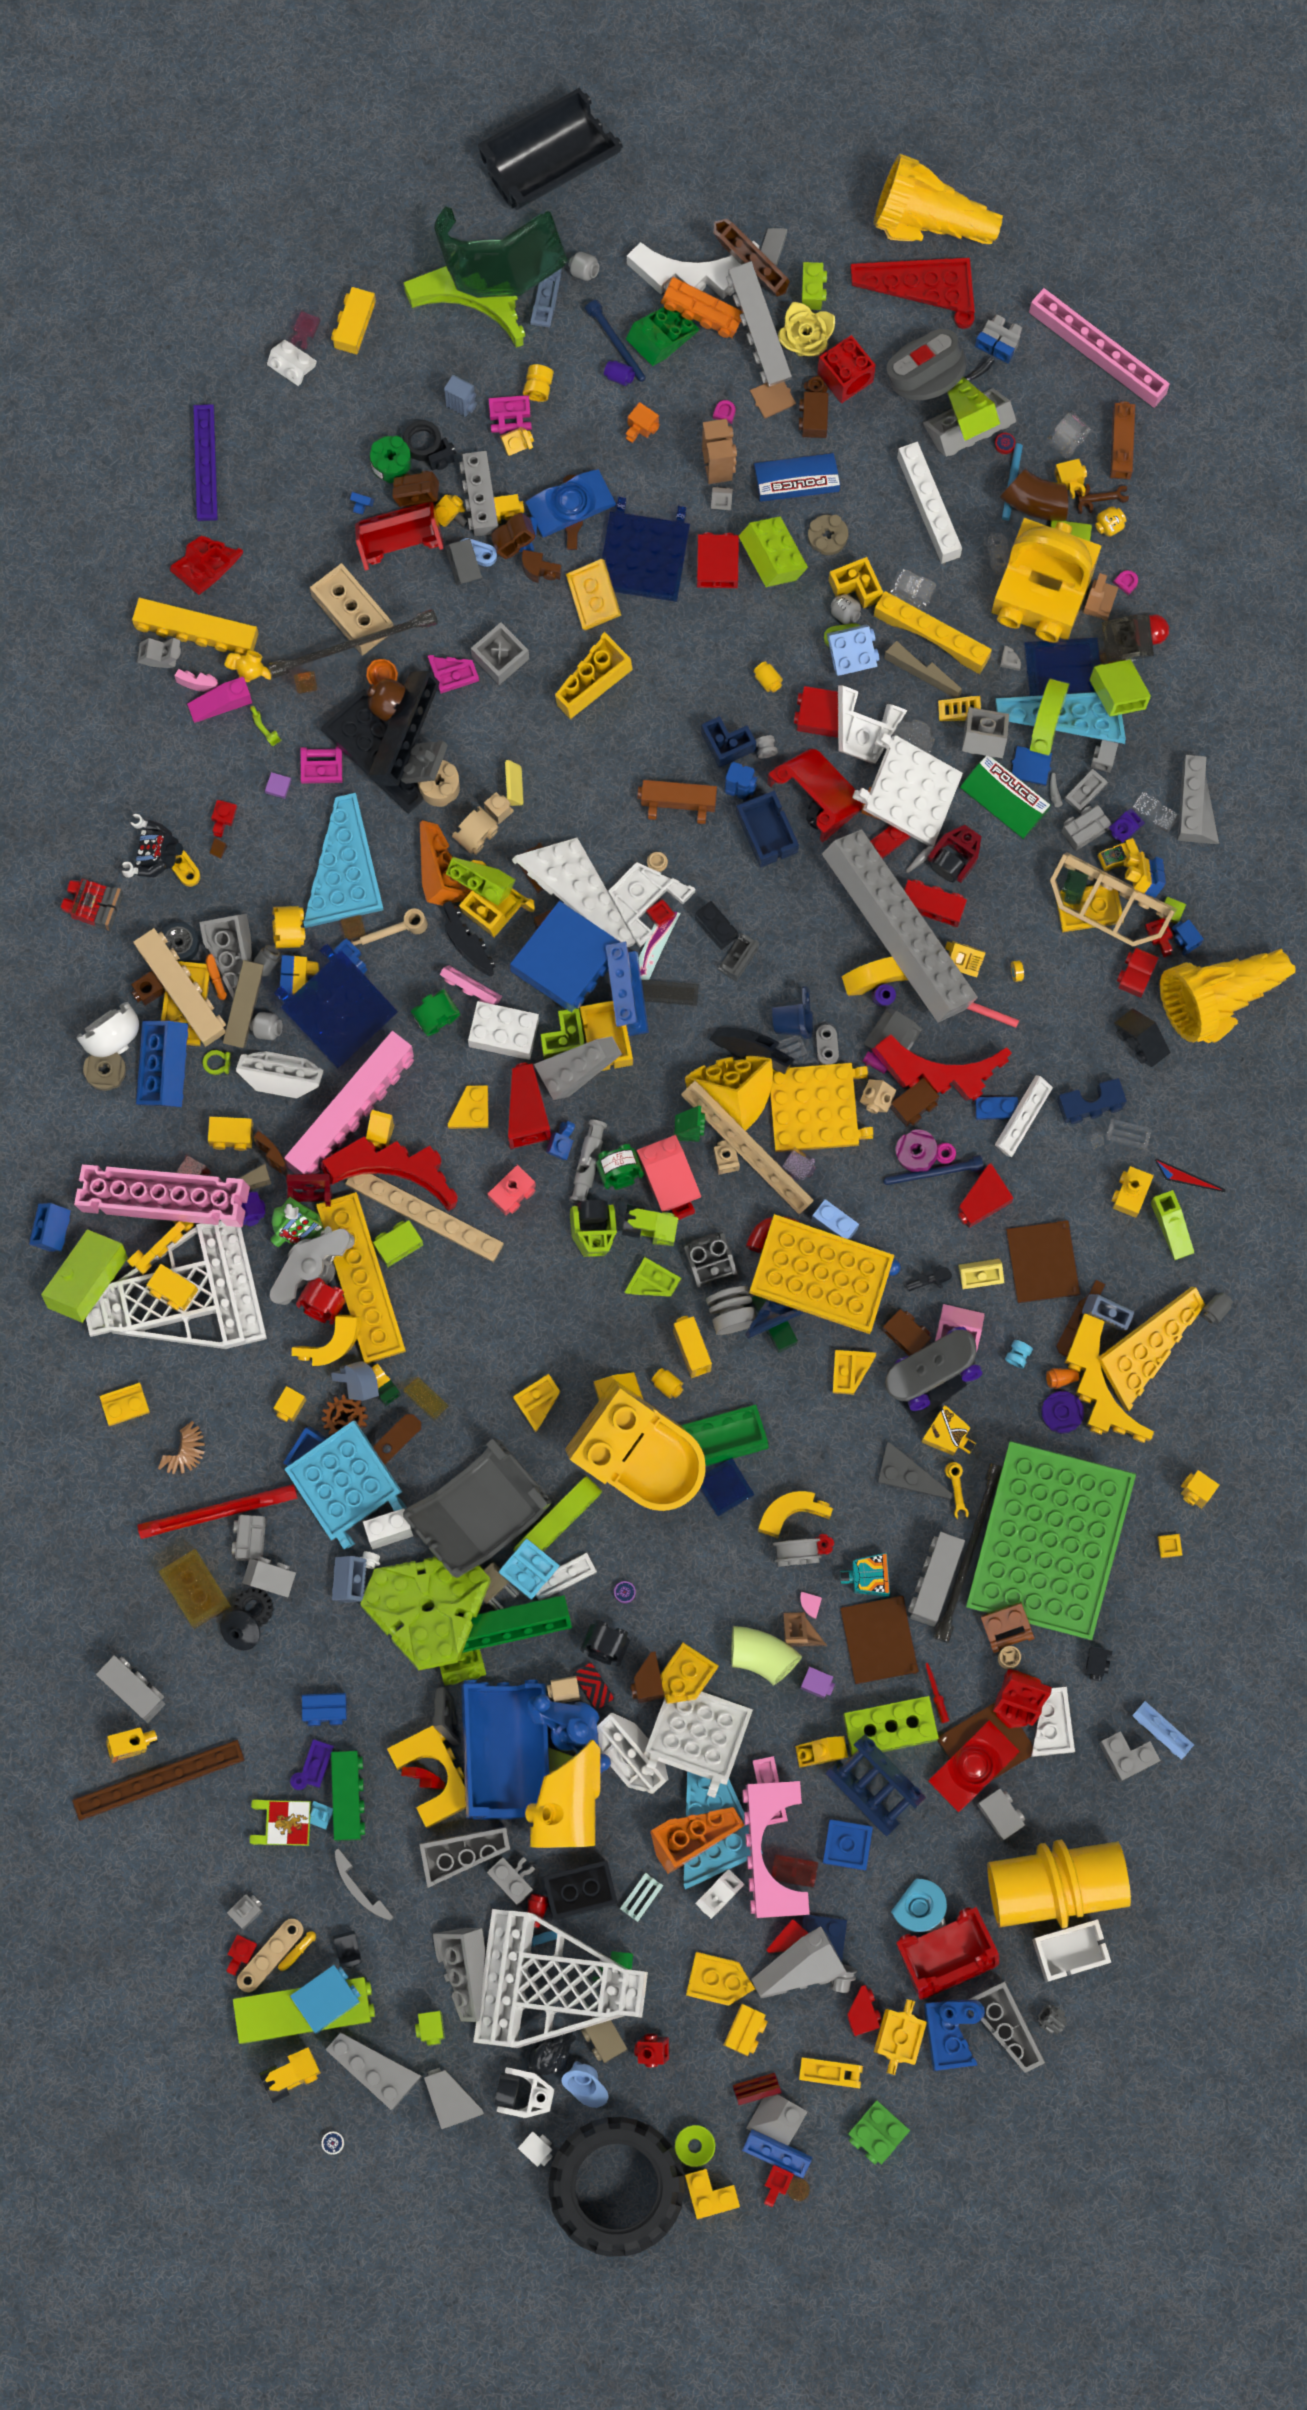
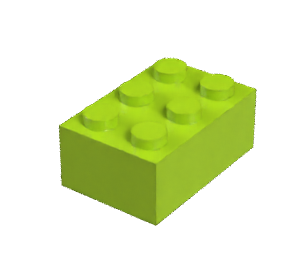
[739,516,808,587]

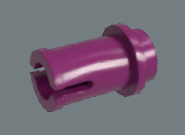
[863,1051,887,1074]

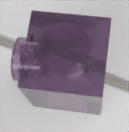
[782,1147,817,1181]

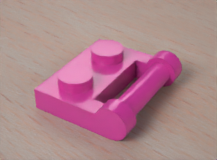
[301,747,343,784]

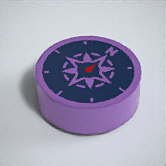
[614,1581,636,1604]

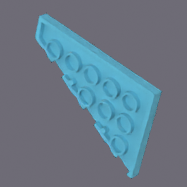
[303,793,384,928]
[684,1771,763,1890]

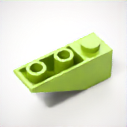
[446,857,515,905]
[1151,1190,1194,1260]

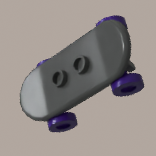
[885,1327,983,1411]

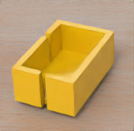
[580,1001,633,1071]

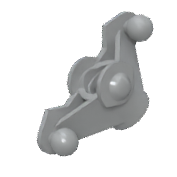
[270,1229,355,1305]

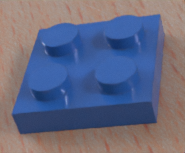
[823,1820,873,1871]

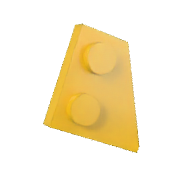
[833,1350,876,1395]

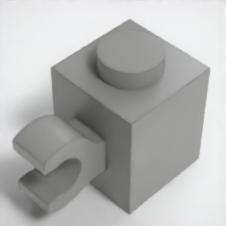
[227,1894,263,1930]

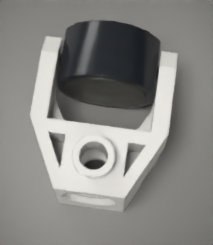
[494,2067,554,2118]

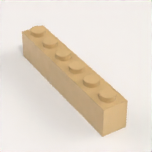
[133,928,226,1047]

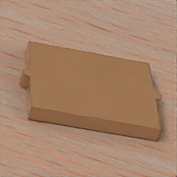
[750,382,796,419]

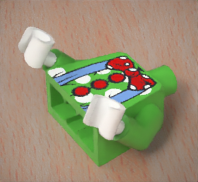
[270,1197,332,1247]

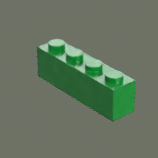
[331,1751,365,1842]

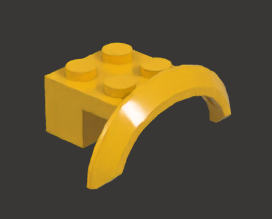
[459,860,535,937]

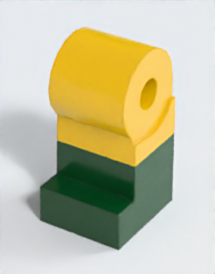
[371,1364,401,1407]

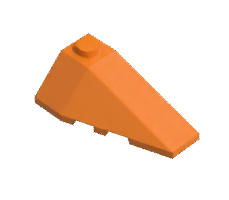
[650,1807,745,1874]

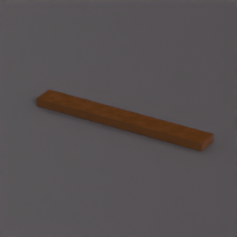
[72,1740,245,1821]

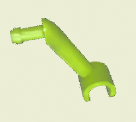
[250,706,281,746]

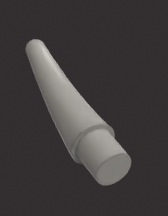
[1050,773,1063,807]
[906,845,934,873]

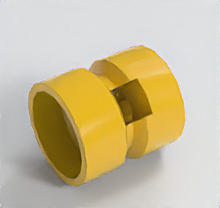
[523,364,554,402]

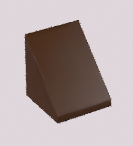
[210,838,227,859]

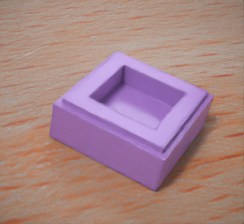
[265,772,291,799]

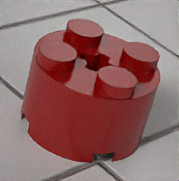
[296,1277,346,1324]

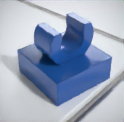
[350,492,375,515]

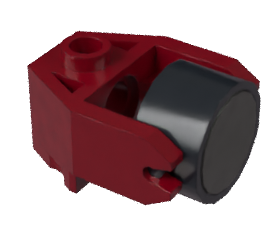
[927,825,982,883]

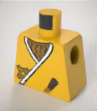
[922,1405,976,1456]

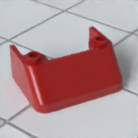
[355,502,444,571]

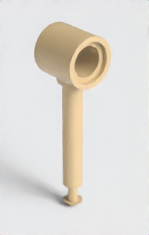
[351,909,428,946]

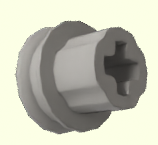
[830,1965,857,1993]

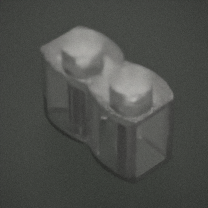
[889,568,937,610]

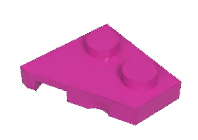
[428,655,479,694]

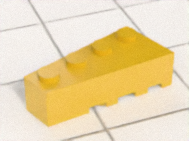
[555,632,633,719]

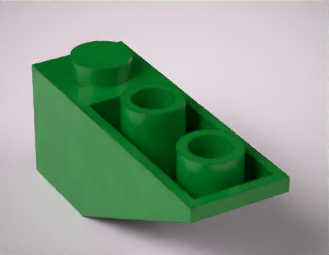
[674,1106,705,1142]

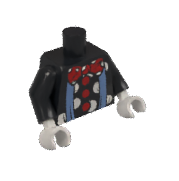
[122,814,183,878]

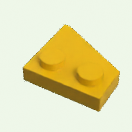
[448,1086,488,1129]
[513,1374,560,1432]

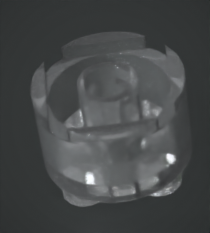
[1045,410,1092,459]

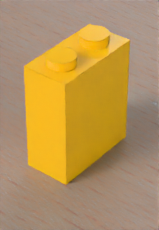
[673,1316,712,1379]

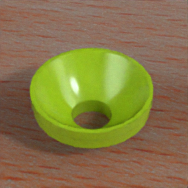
[675,2125,715,2167]

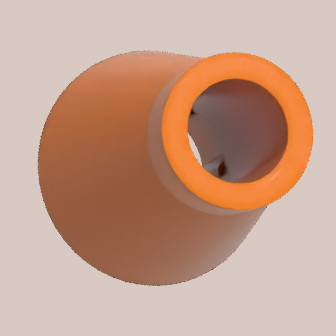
[1046,1368,1079,1389]

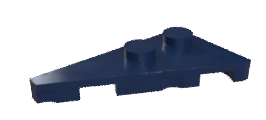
[745,1300,805,1339]

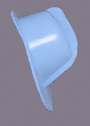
[561,2061,608,2108]

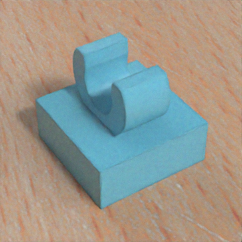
[310,1801,333,1830]

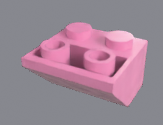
[935,1304,984,1352]

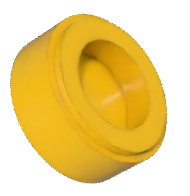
[1011,960,1024,982]

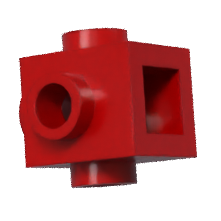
[634,2033,669,2067]

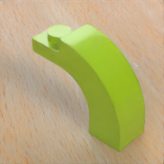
[1030,679,1069,755]

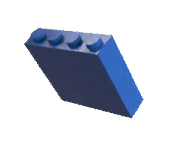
[510,901,620,1013]

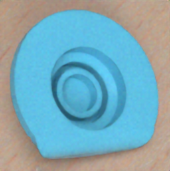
[891,1879,947,1932]

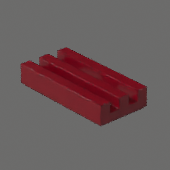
[733,2073,781,2105]

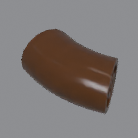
[1000,468,1068,521]

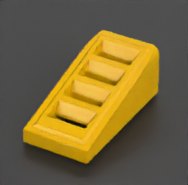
[938,696,981,721]

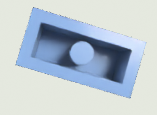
[811,1199,859,1240]

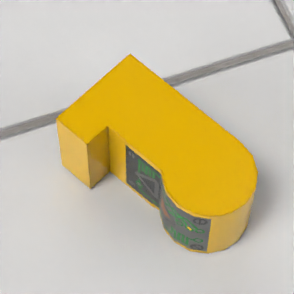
[1097,838,1140,871]

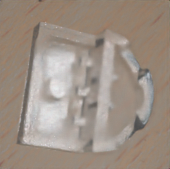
[891,719,935,754]

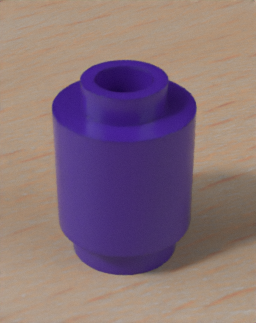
[604,360,635,386]
[872,984,896,1006]

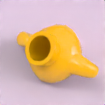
[224,650,272,682]

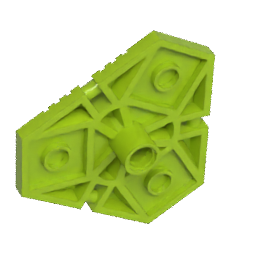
[360,1557,491,1671]

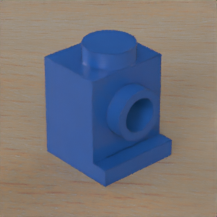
[1172,920,1204,956]

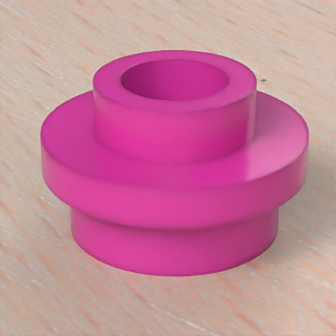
[937,1143,956,1164]

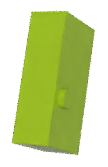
[41,1229,128,1323]

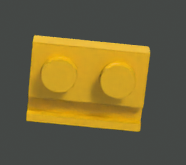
[99,1383,150,1426]

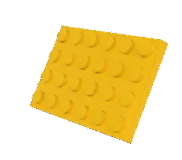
[749,1214,894,1334]

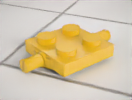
[874,1999,927,2075]

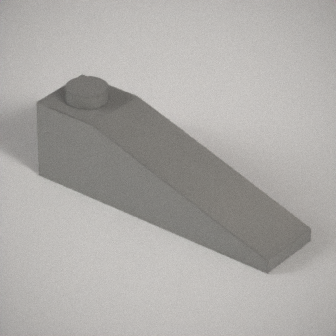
[199,914,252,1000]
[751,1927,846,1998]
[433,1928,485,2022]

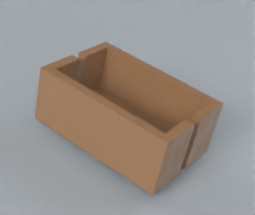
[702,419,737,484]

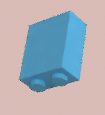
[290,1965,361,2034]

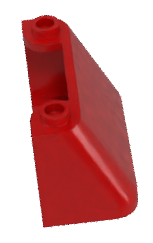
[896,1907,999,1999]

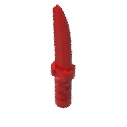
[926,1663,950,1724]

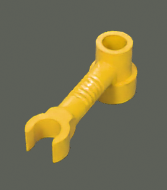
[945,1462,969,1519]

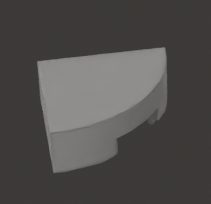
[1000,646,1021,671]

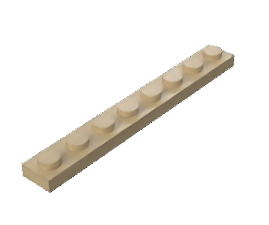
[681,1081,814,1214]
[345,1174,504,1263]

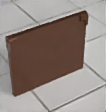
[1006,1220,1081,1303]
[840,1596,919,1685]
[937,1702,1033,1782]

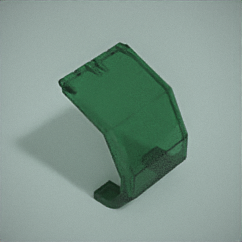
[434,206,568,298]

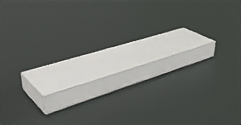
[995,1075,1053,1157]

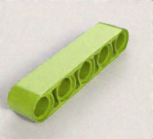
[513,1476,602,1552]

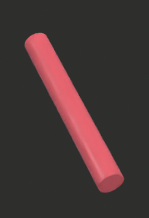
[967,1002,1019,1028]

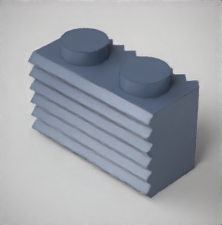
[444,375,477,417]
[1082,1294,1134,1330]
[332,1556,367,1603]

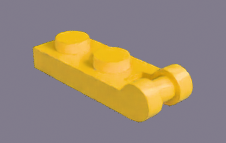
[799,2058,863,2089]

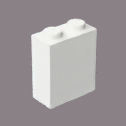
[363,1508,413,1550]

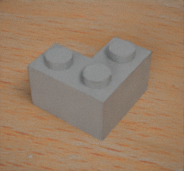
[1099,1731,1160,1782]

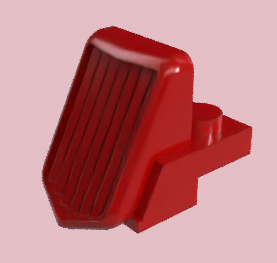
[993,1669,1052,1728]

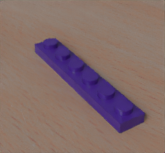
[193,404,218,521]

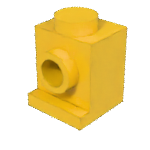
[494,494,524,524]

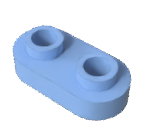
[461,538,497,567]

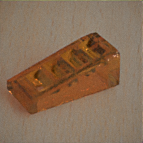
[294,671,318,694]

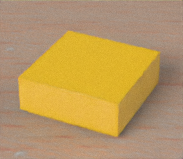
[1157,1534,1182,1558]

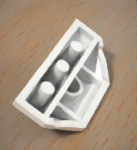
[236,1051,323,1098]
[597,1713,668,1794]

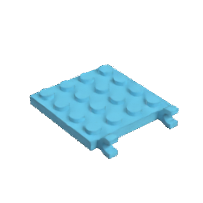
[285,1420,407,1549]

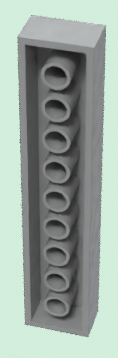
[822,829,978,1023]

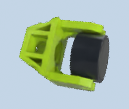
[570,1200,617,1257]
[622,1204,678,1246]

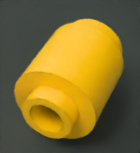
[753,661,783,692]
[651,1368,683,1399]

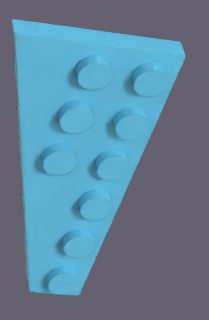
[995,692,1126,744]

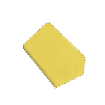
[505,760,523,806]
[958,1259,1004,1289]

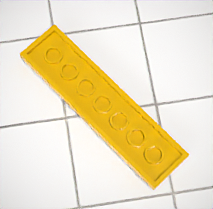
[316,1192,406,1364]

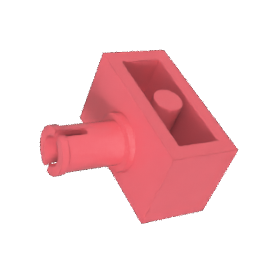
[488,1165,536,1215]

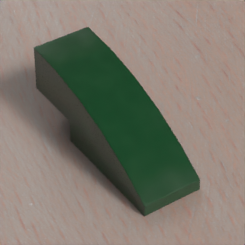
[751,1295,798,1353]

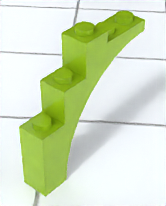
[403,266,525,348]

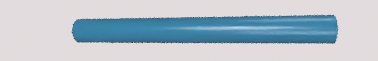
[1002,443,1023,521]

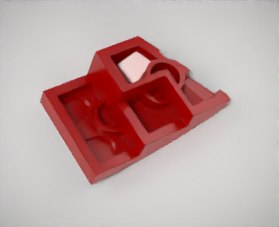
[170,535,243,595]

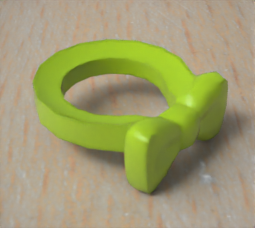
[203,1050,231,1075]

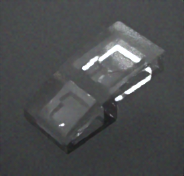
[1132,792,1179,833]

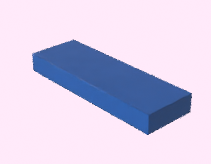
[742,2129,812,2179]

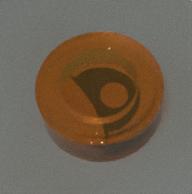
[787,2178,810,2201]

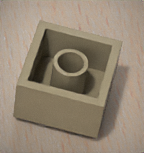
[581,2018,627,2064]

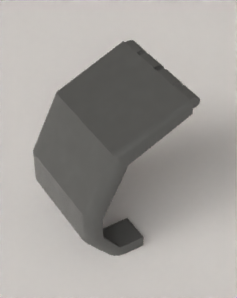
[403,1438,552,1578]

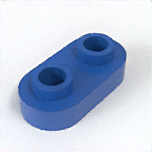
[940,2000,985,2024]

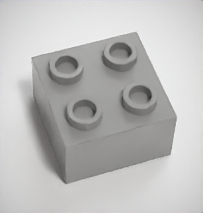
[471,622,529,685]

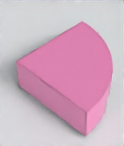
[800,1592,822,1619]

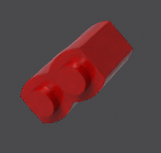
[1117,948,1159,998]

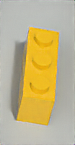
[331,287,376,355]

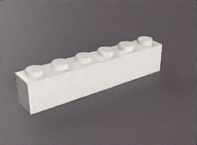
[897,442,962,564]

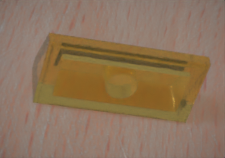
[403,1377,449,1421]

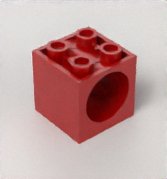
[817,335,876,404]

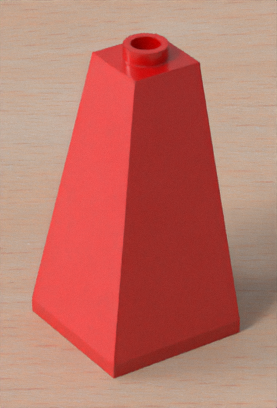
[508,1063,551,1149]

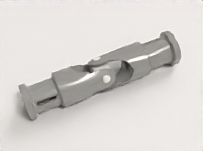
[569,1120,607,1204]

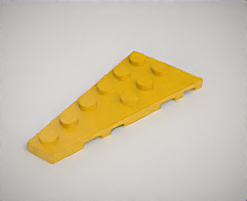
[1097,1287,1205,1411]

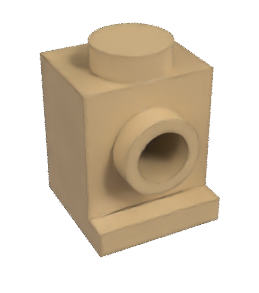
[484,792,514,825]
[714,1140,740,1174]

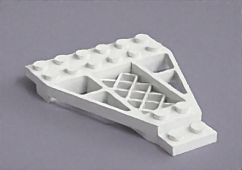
[86,1221,267,1349]
[474,1909,648,2048]

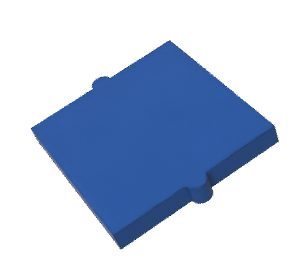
[1012,746,1052,785]

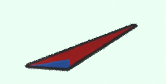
[1155,1158,1226,1193]

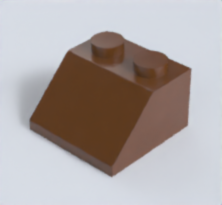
[630,1651,664,1704]

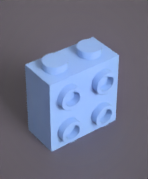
[827,624,879,676]

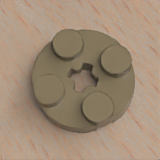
[808,515,848,555]
[83,1052,126,1091]

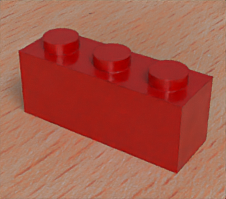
[904,880,967,928]

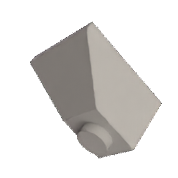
[746,2094,807,2145]

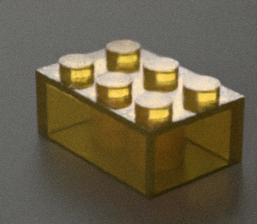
[158,1549,231,1629]

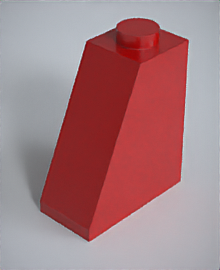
[957,1163,1014,1228]

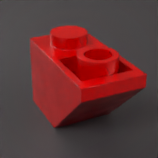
[847,1985,882,2036]

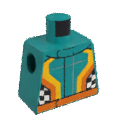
[840,1553,890,1597]

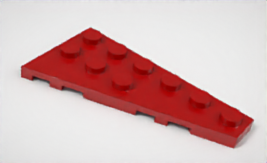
[850,258,975,315]

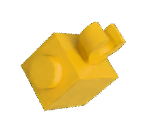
[1054,459,1087,499]

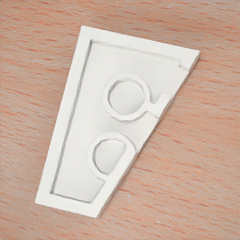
[1031,1687,1075,1757]

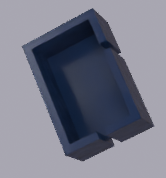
[736,790,799,868]

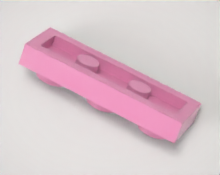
[440,965,502,1005]
[752,1756,788,1826]

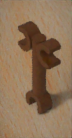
[1074,484,1129,514]

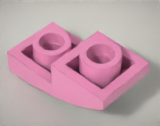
[174,669,219,692]

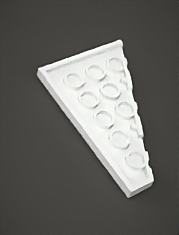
[512,838,636,948]

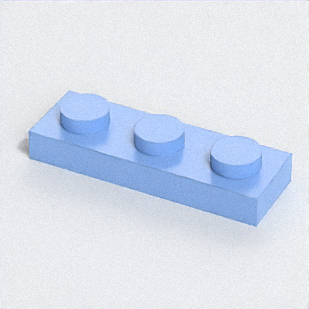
[1132,1701,1194,1760]

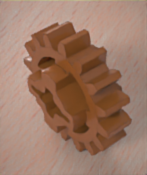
[322,1395,368,1436]

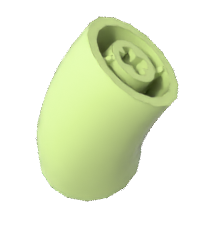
[731,1626,802,1685]

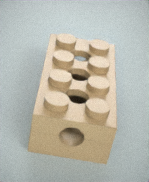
[310,563,394,656]

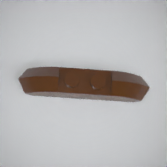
[714,218,790,297]

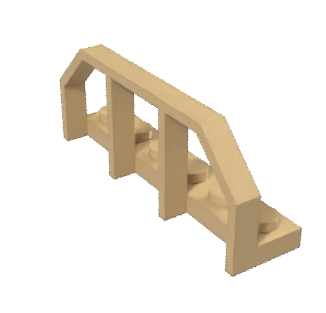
[1050,852,1177,946]

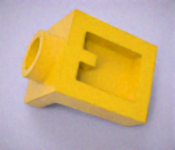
[500,427,534,456]

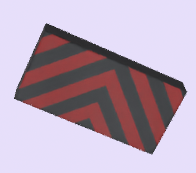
[573,1662,615,1711]

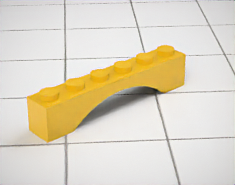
[874,591,992,674]

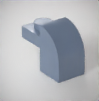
[331,1361,379,1401]

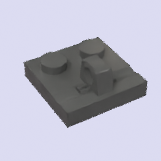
[401,741,448,784]

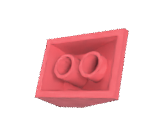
[637,1135,701,1212]

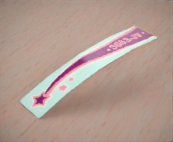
[639,912,681,982]

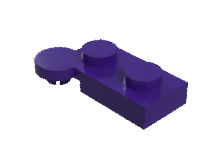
[290,1739,334,1790]

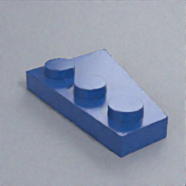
[924,2001,978,2071]

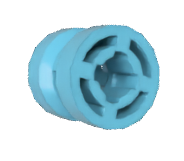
[1005,1340,1033,1368]

